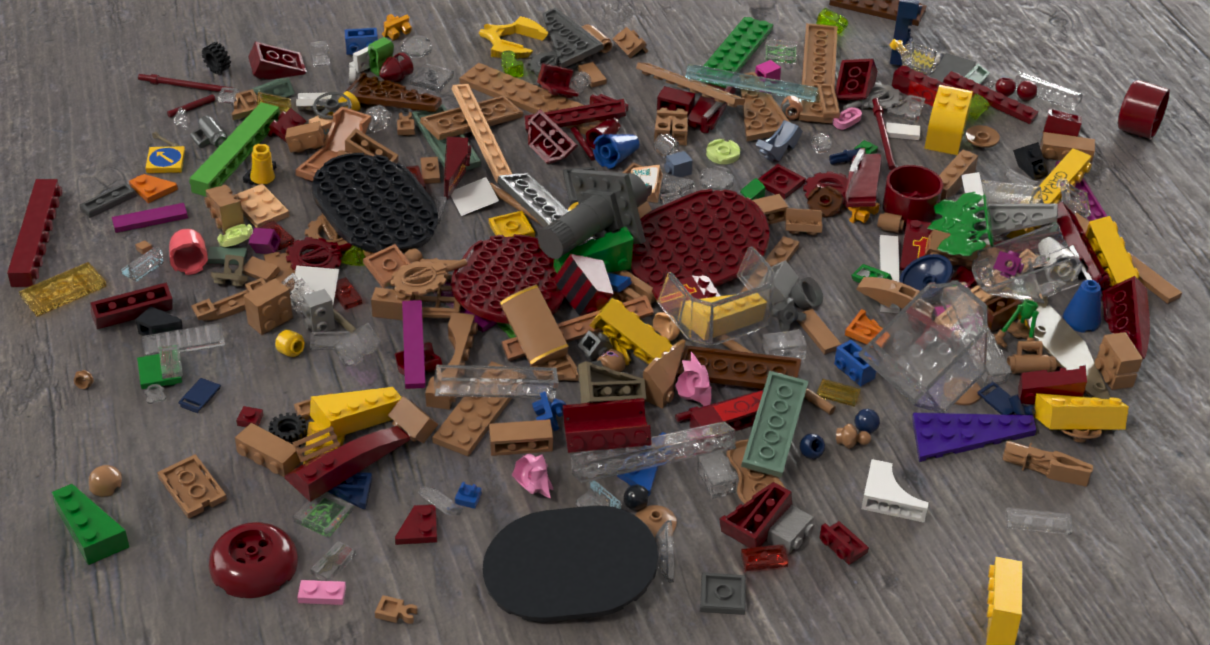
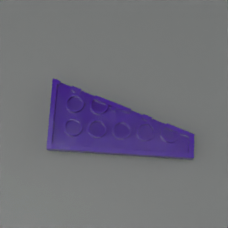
[912,413,1036,462]

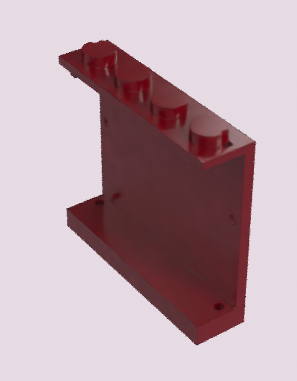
[563,398,652,453]

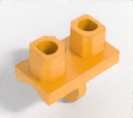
[382,14,412,40]
[848,202,880,223]

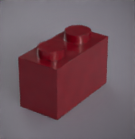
[657,86,695,118]

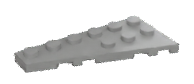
[949,204,1058,240]

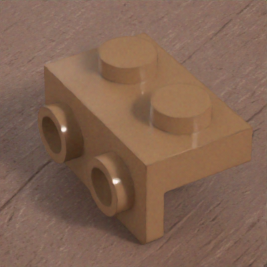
[613,27,648,58]
[785,208,823,235]

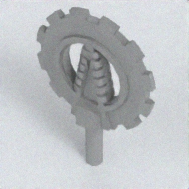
[843,83,903,110]

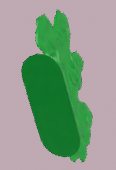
[927,191,994,256]

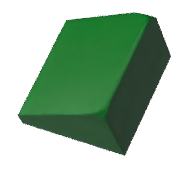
[740,178,765,200]

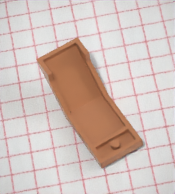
[296,107,371,181]

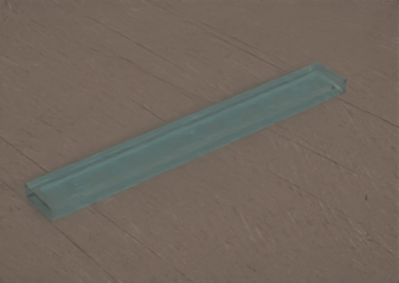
[685,64,818,102]

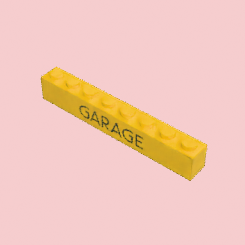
[1004,148,1092,239]

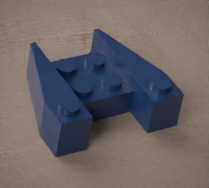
[890,0,922,67]

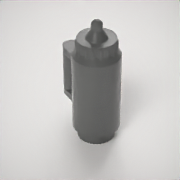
[190,116,227,148]

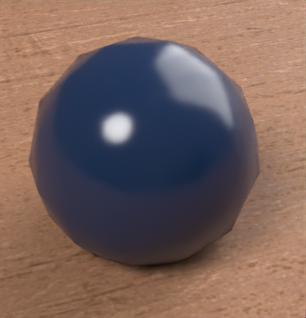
[854,408,880,434]
[799,433,825,459]

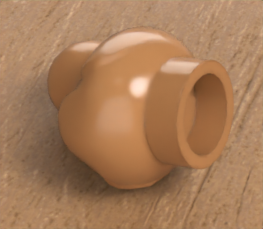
[836,423,871,449]

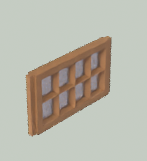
[415,259,461,318]

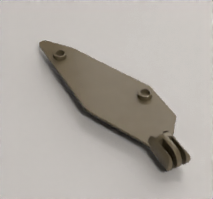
[1023,283,1111,399]

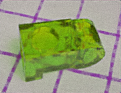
[816,8,848,34]
[501,50,524,78]

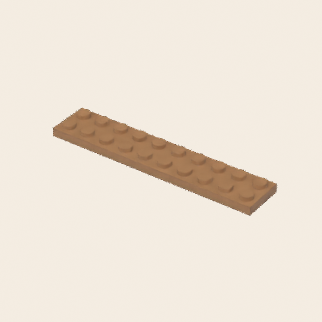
[799,23,838,123]
[459,63,604,135]

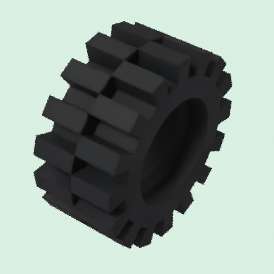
[201,42,231,74]
[269,412,307,447]

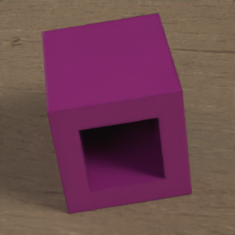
[249,228,281,254]

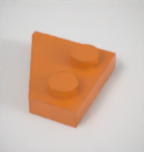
[129,174,178,203]
[845,309,888,349]

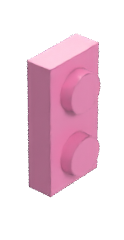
[297,580,346,605]

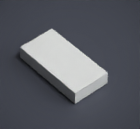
[886,122,920,140]

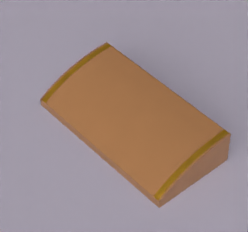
[500,284,569,366]

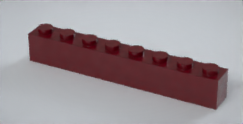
[7,179,62,287]

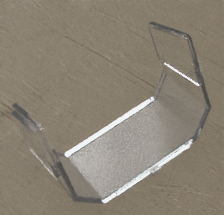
[657,246,774,346]

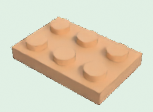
[235,184,290,228]

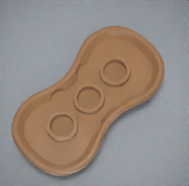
[727,439,785,504]

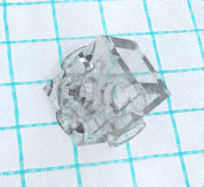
[366,105,392,133]

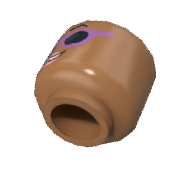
[597,349,626,372]

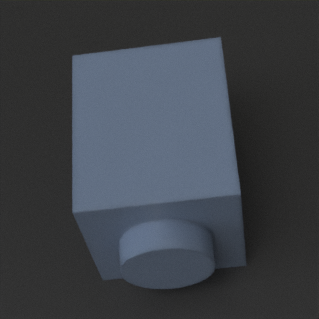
[664,151,693,179]

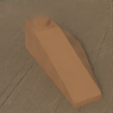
[643,339,686,409]

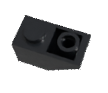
[1013,142,1049,180]
[136,306,184,341]

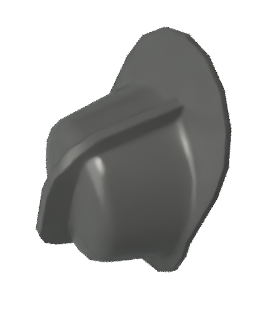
[791,277,823,309]

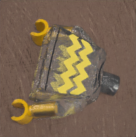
[889,39,937,76]

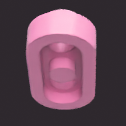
[833,107,862,130]

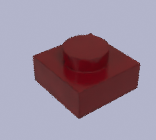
[236,406,264,427]

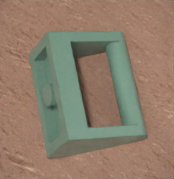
[252,78,294,104]

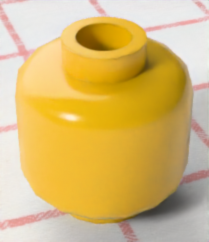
[275,330,305,357]

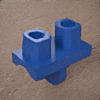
[532,391,566,431]

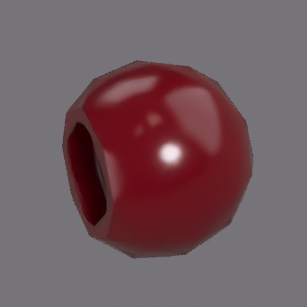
[995,78,1016,97]
[1017,80,1038,101]

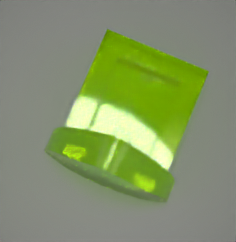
[969,94,990,120]
[342,245,366,266]

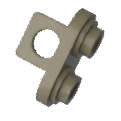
[211,255,248,286]

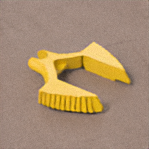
[479,16,548,59]

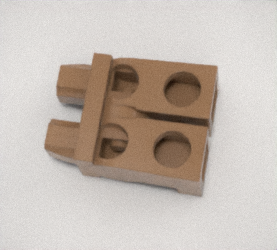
[654,108,688,146]

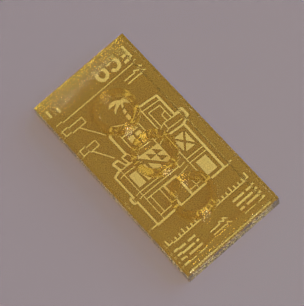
[19,262,107,317]

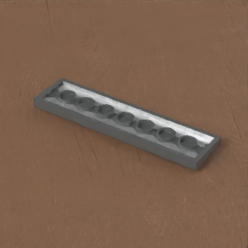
[497,173,598,246]

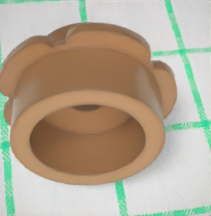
[74,370,94,389]

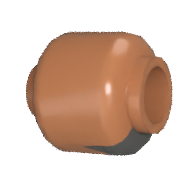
[781,96,803,120]

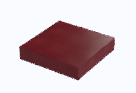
[758,164,806,200]

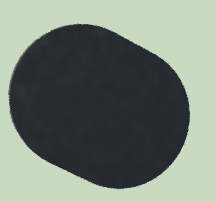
[312,153,438,253]
[482,505,658,622]

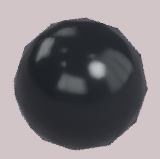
[623,484,648,511]

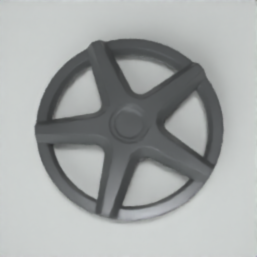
[313,92,352,119]

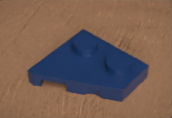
[327,472,372,509]

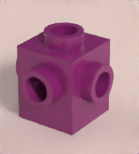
[993,250,1024,279]

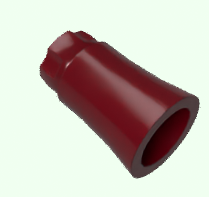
[586,118,621,149]

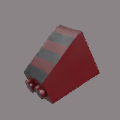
[553,254,614,316]

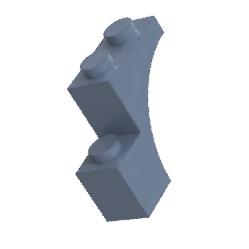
[756,120,803,162]

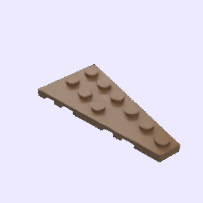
[739,72,790,142]

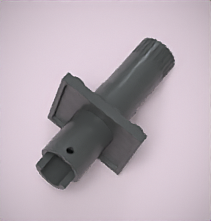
[538,169,652,259]

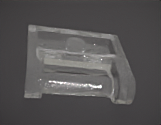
[1057,178,1091,218]

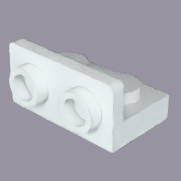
[349,47,370,73]
[296,93,332,110]

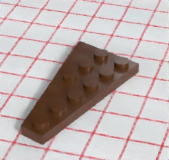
[346,72,442,112]

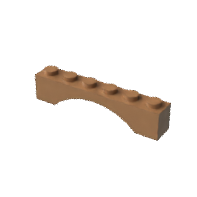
[425,312,478,410]

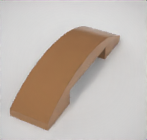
[191,277,266,320]

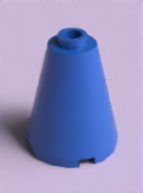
[593,134,640,169]
[1062,280,1101,333]

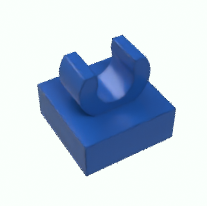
[455,482,482,509]

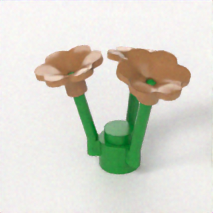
[987,299,1039,352]

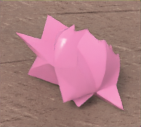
[675,352,712,406]
[512,454,553,499]

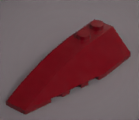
[1102,276,1150,359]
[284,426,410,502]

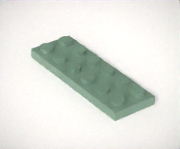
[412,104,481,170]
[741,371,808,478]

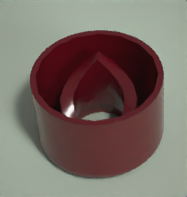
[1117,80,1170,140]
[883,165,943,226]

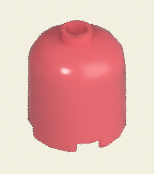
[169,229,208,275]

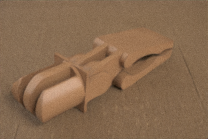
[1003,441,1093,487]

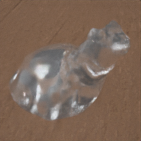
[174,107,191,130]

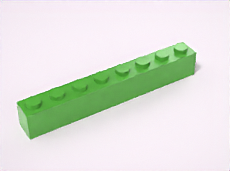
[189,102,280,196]

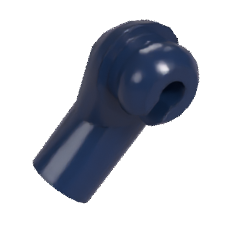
[1008,394,1036,415]

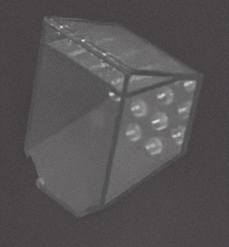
[858,280,988,413]

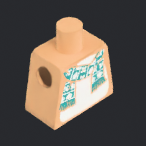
[631,165,663,203]

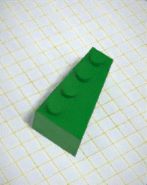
[554,227,634,273]
[51,484,130,565]

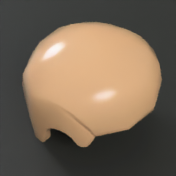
[653,312,680,341]

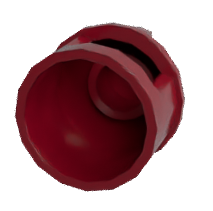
[379,52,414,82]

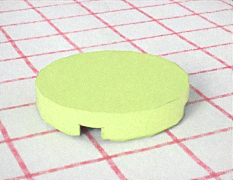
[706,139,740,164]
[217,224,253,247]

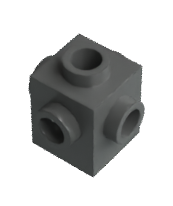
[578,330,613,361]

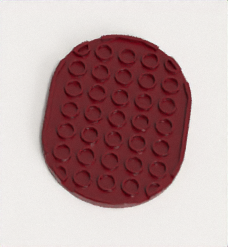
[630,189,769,288]
[451,234,566,324]

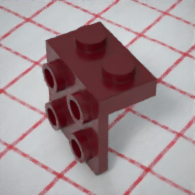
[537,63,579,98]

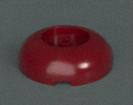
[209,522,298,598]

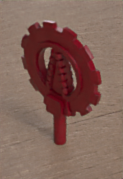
[803,171,848,205]
[286,237,358,271]

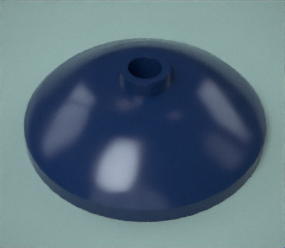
[899,254,953,299]

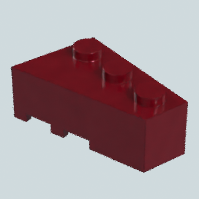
[1018,365,1087,405]
[719,482,793,552]

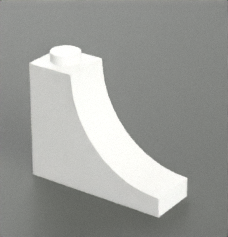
[861,459,929,522]

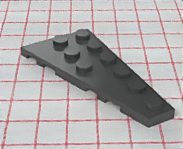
[542,7,604,68]

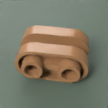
[614,277,656,305]

